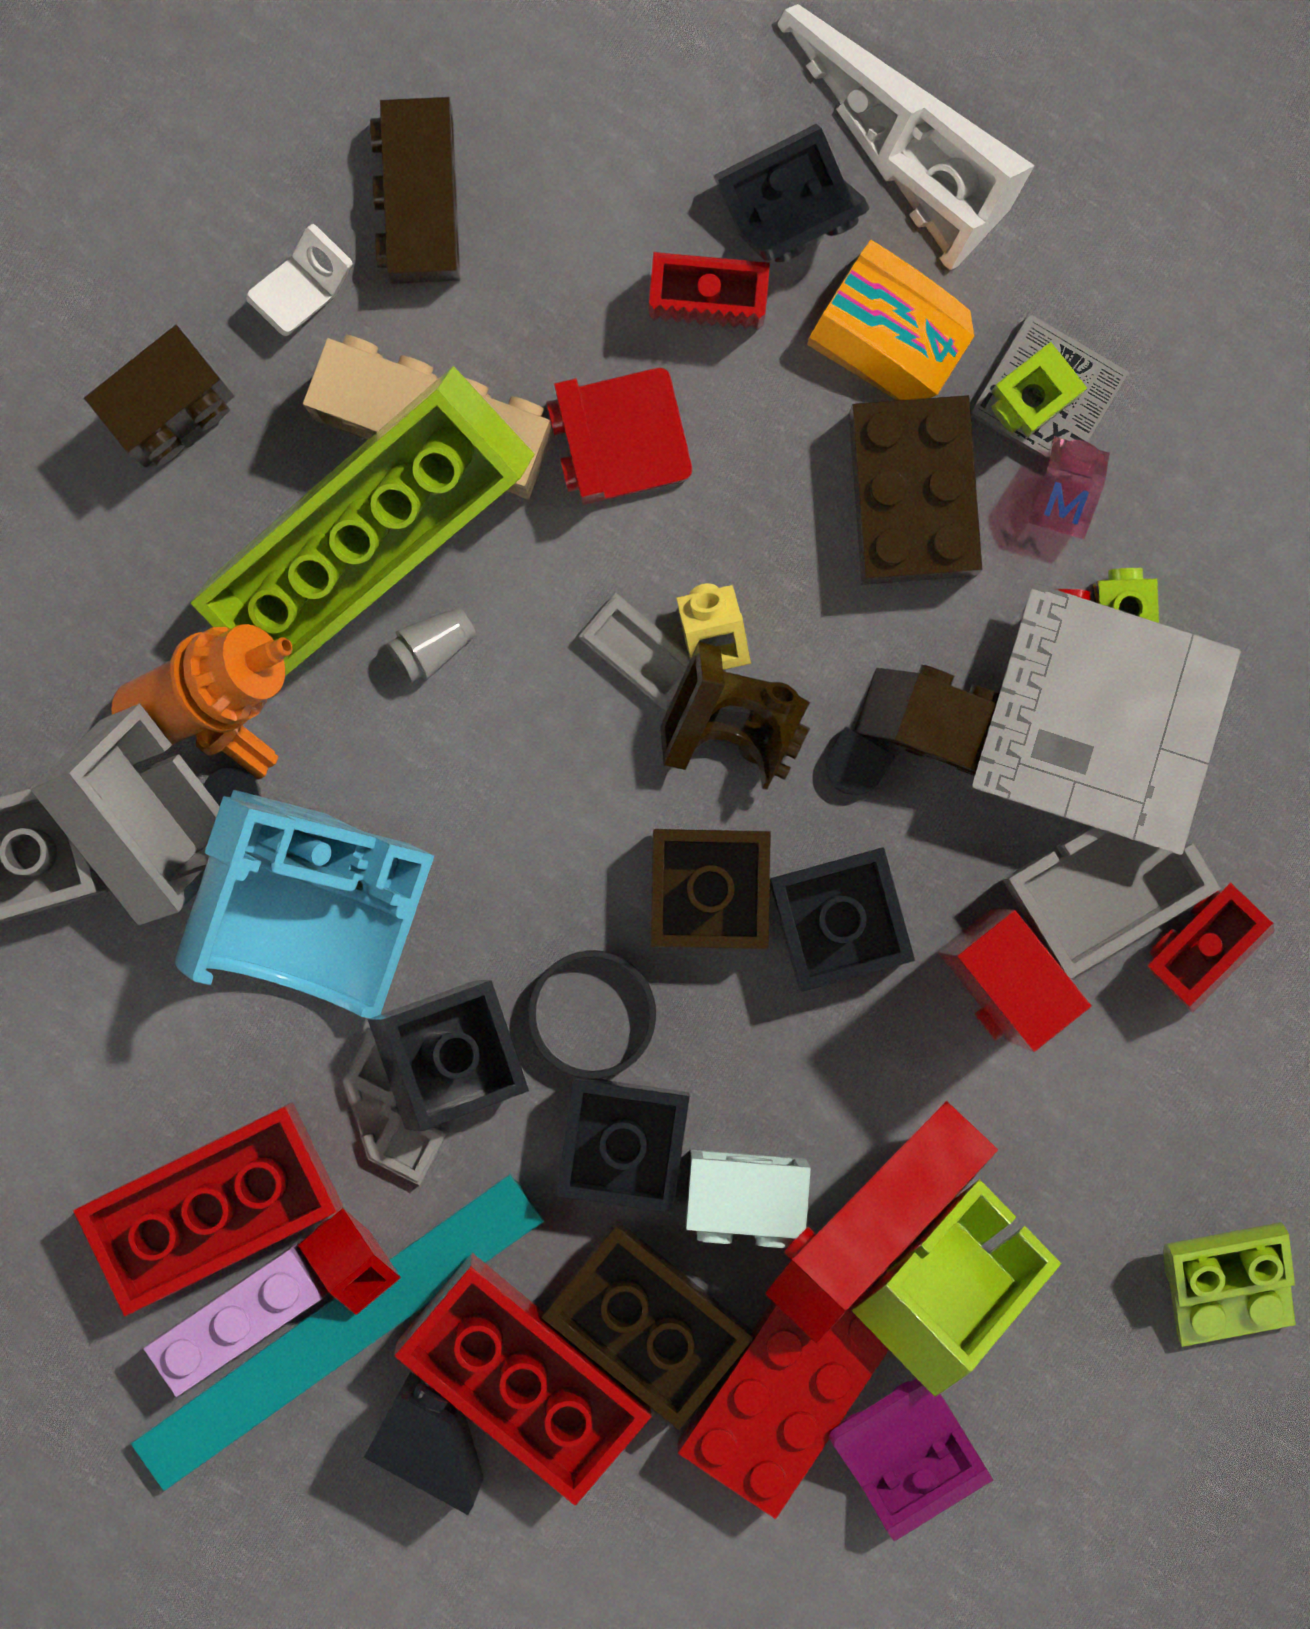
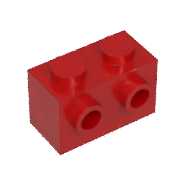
[1147,882,1275,1013]

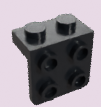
[713,124,869,262]

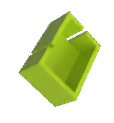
[852,1179,1062,1397]

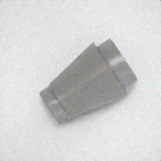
[386,606,476,683]

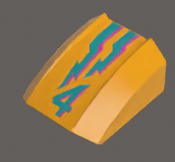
[807,240,974,400]

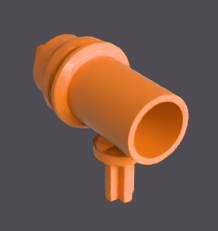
[111,624,292,779]

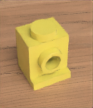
[676,583,751,670]

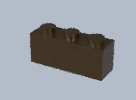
[370,97,460,284]

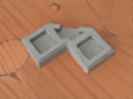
[343,1029,447,1186]

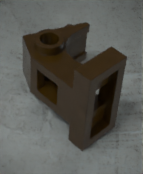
[660,642,810,790]

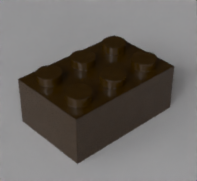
[849,395,983,585]
[542,1220,754,1430]

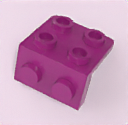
[829,1378,993,1542]

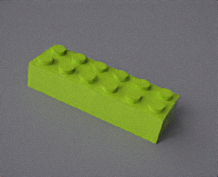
[190,366,535,676]

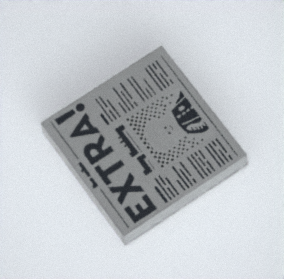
[971,314,1129,473]

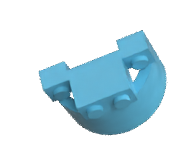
[175,790,434,1018]

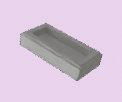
[578,593,690,712]

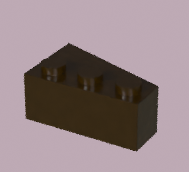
[854,665,1000,776]

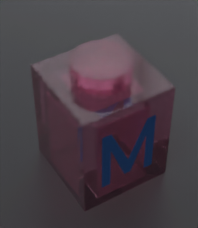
[1029,436,1110,539]

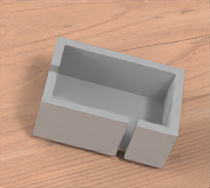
[30,703,220,926]
[1002,826,1221,979]

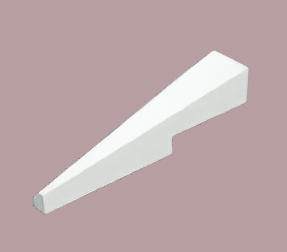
[778,4,1035,270]

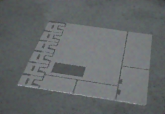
[972,583,1241,855]

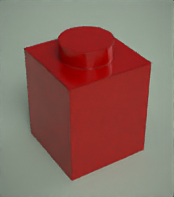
[298,1208,401,1315]

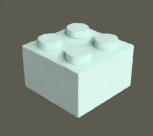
[685,1150,811,1248]

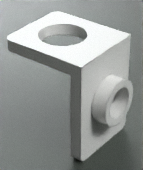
[246,224,353,336]

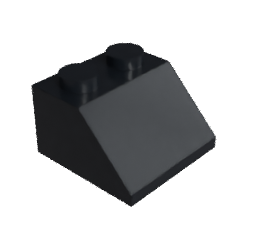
[364,1371,484,1515]

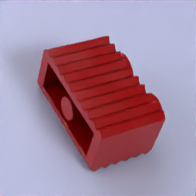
[649,252,770,330]

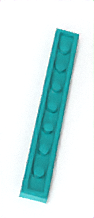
[131,1173,544,1491]

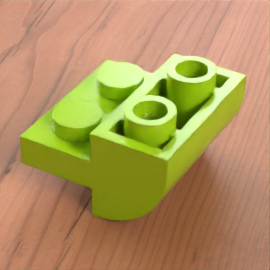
[1163,1222,1296,1347]

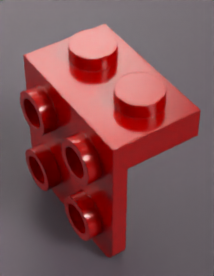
[546,368,693,505]

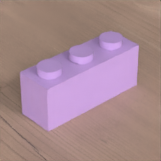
[143,1242,328,1397]

